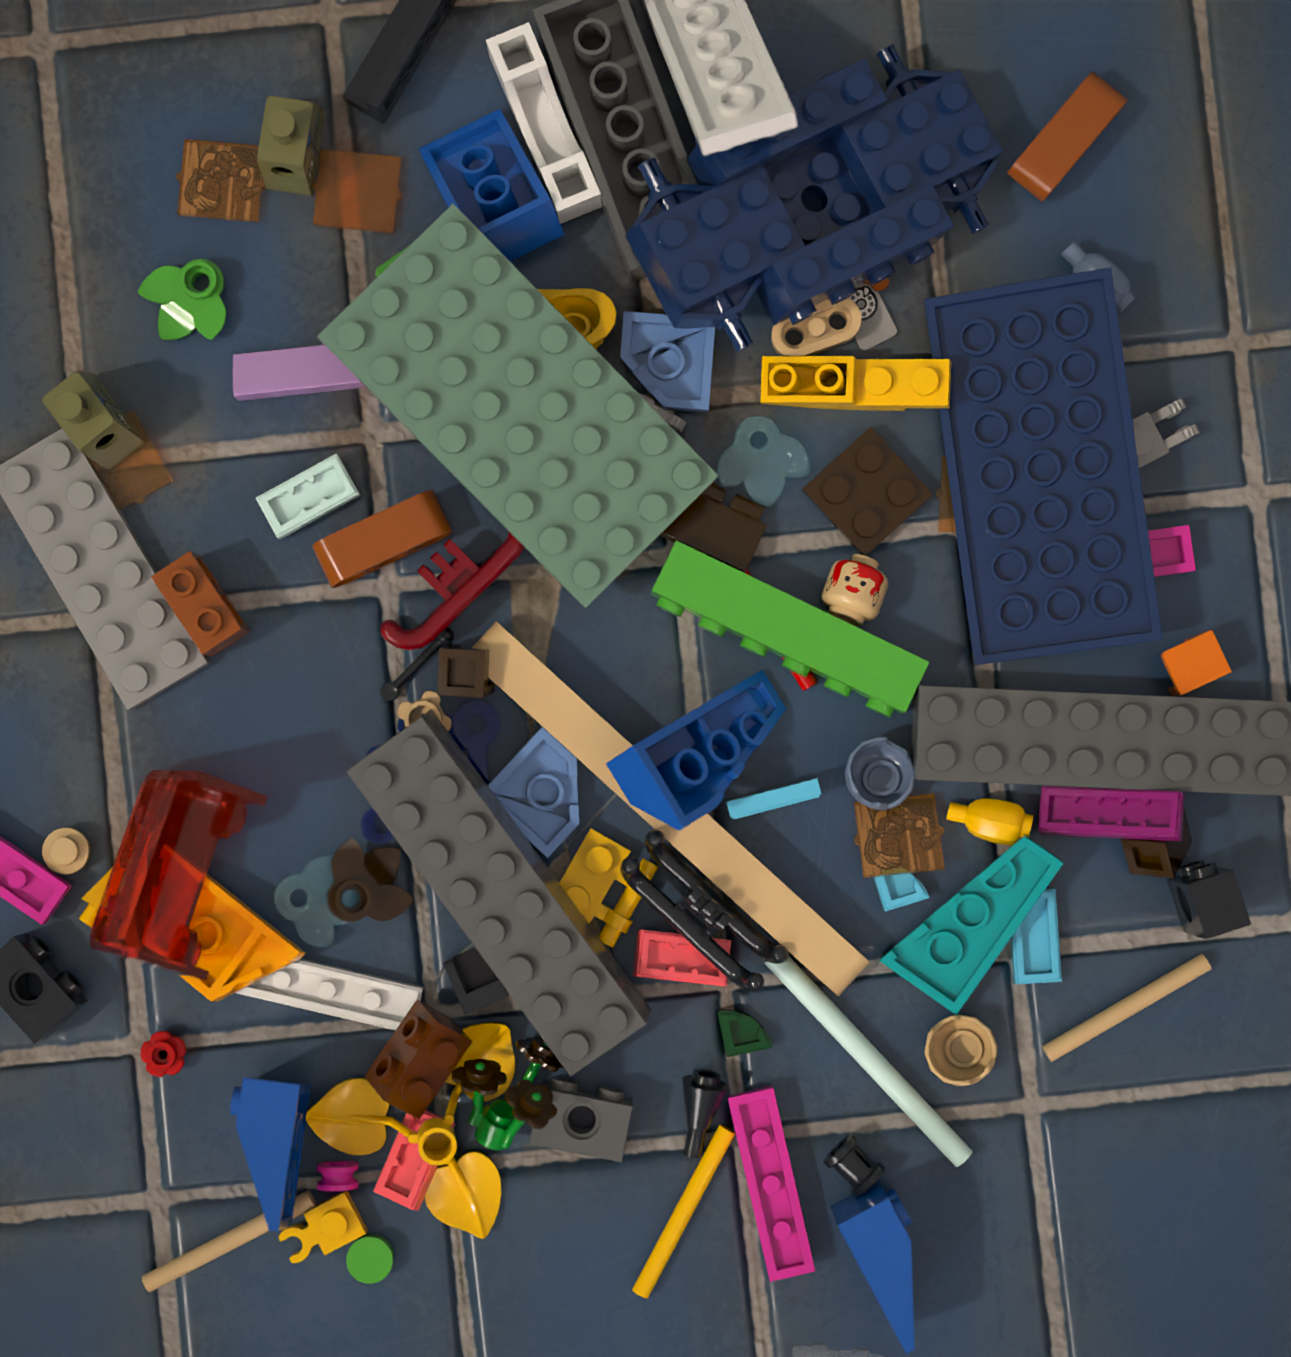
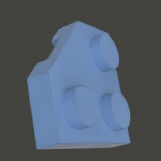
[620,311,715,413]
[487,726,579,858]

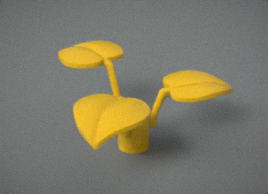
[306,1022,515,1239]

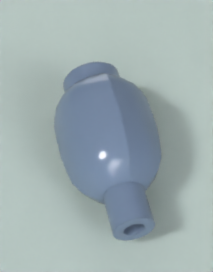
[1061,241,1135,314]

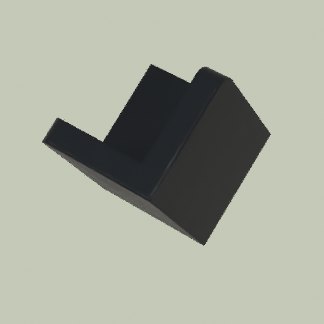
[443,947,509,1015]

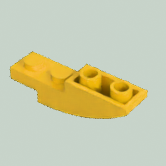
[760,356,951,411]

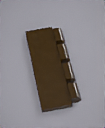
[660,482,767,573]

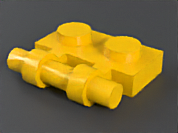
[559,828,659,948]

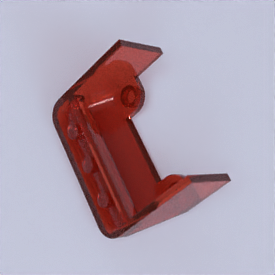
[90,770,268,981]

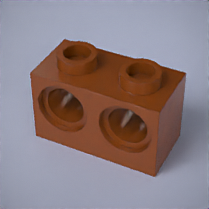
[151,551,251,657]

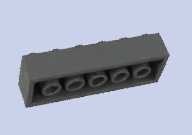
[532,0,698,282]

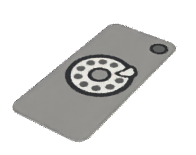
[849,283,897,350]

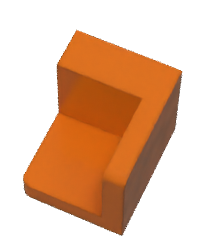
[1161,630,1232,697]

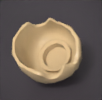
[924,1014,997,1086]

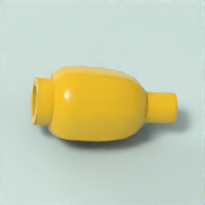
[946,798,1034,846]

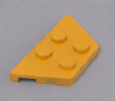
[142,844,306,1002]

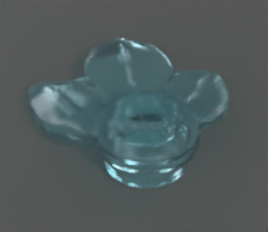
[717,415,810,507]
[274,855,356,947]

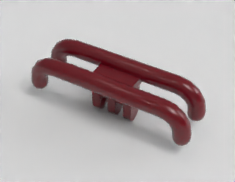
[380,532,525,651]

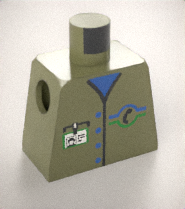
[257,96,326,196]
[41,370,146,471]

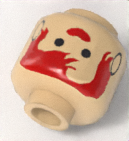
[821,554,889,627]

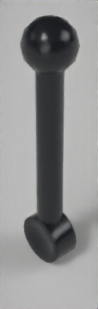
[380,628,454,701]

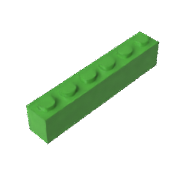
[651,540,929,718]

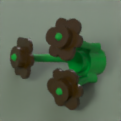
[451,1036,564,1150]

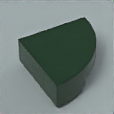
[717,1009,772,1057]

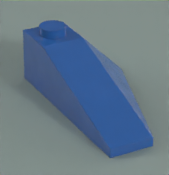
[606,669,787,831]

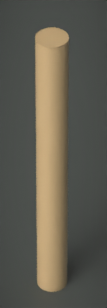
[1042,953,1212,1062]
[142,1190,316,1292]

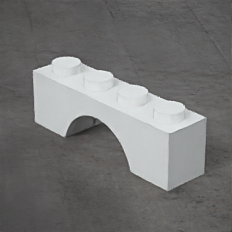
[486,22,602,224]

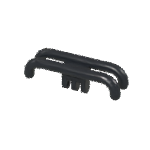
[620,829,788,992]

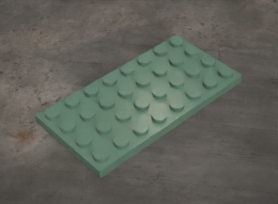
[317,204,719,608]

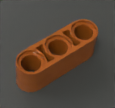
[1007,71,1128,203]
[312,490,453,588]

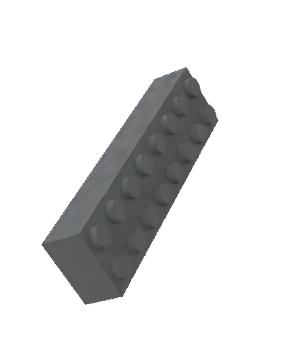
[910,686,1291,796]
[346,709,651,1076]

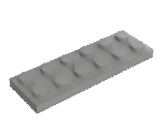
[0,429,211,711]

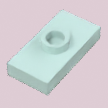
[256,453,361,540]

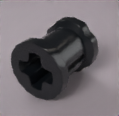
[823,1134,885,1197]

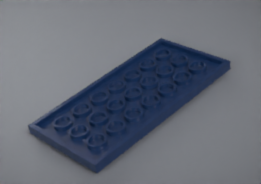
[924,267,1163,665]

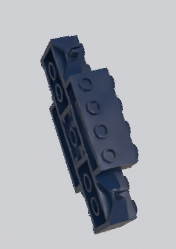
[625,44,1003,353]

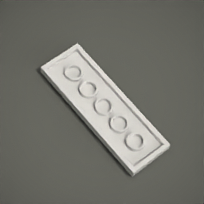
[641,0,797,156]

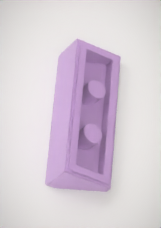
[233,345,366,401]

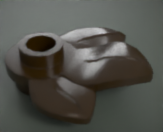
[326,838,413,922]

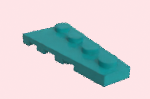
[879,834,1064,1015]

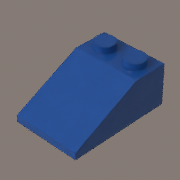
[418,109,565,262]
[230,1077,312,1232]
[830,1180,915,1354]

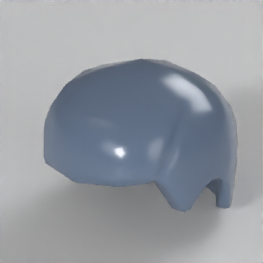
[844,736,915,811]

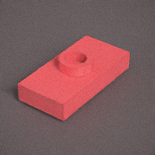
[633,930,731,987]
[373,1110,455,1211]

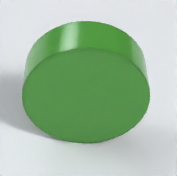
[346,1233,395,1284]

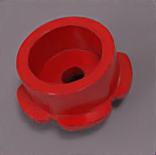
[140,1031,187,1077]

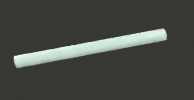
[764,955,973,1167]

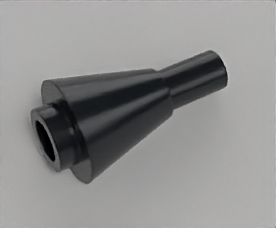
[682,1069,728,1158]

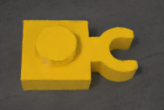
[278,1191,368,1263]

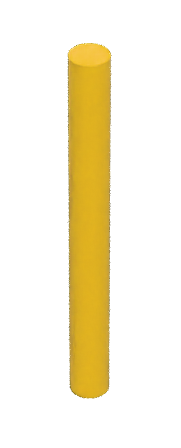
[632,1124,736,1299]

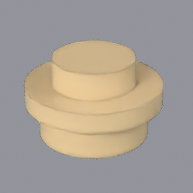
[42,828,90,874]

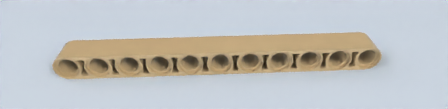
[472,621,870,996]

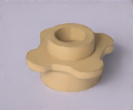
[397,691,452,731]

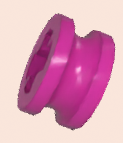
[316,1160,359,1191]

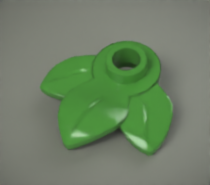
[138,259,227,341]

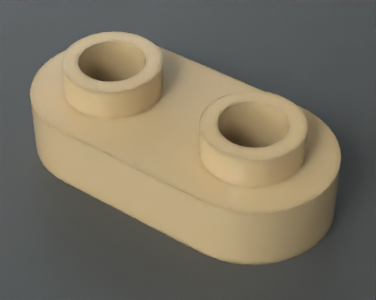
[771,298,862,356]

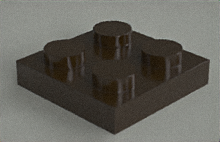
[802,427,933,556]

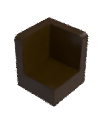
[437,643,495,698]
[1121,808,1192,879]

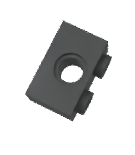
[529,1077,633,1162]

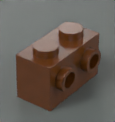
[364,999,473,1119]

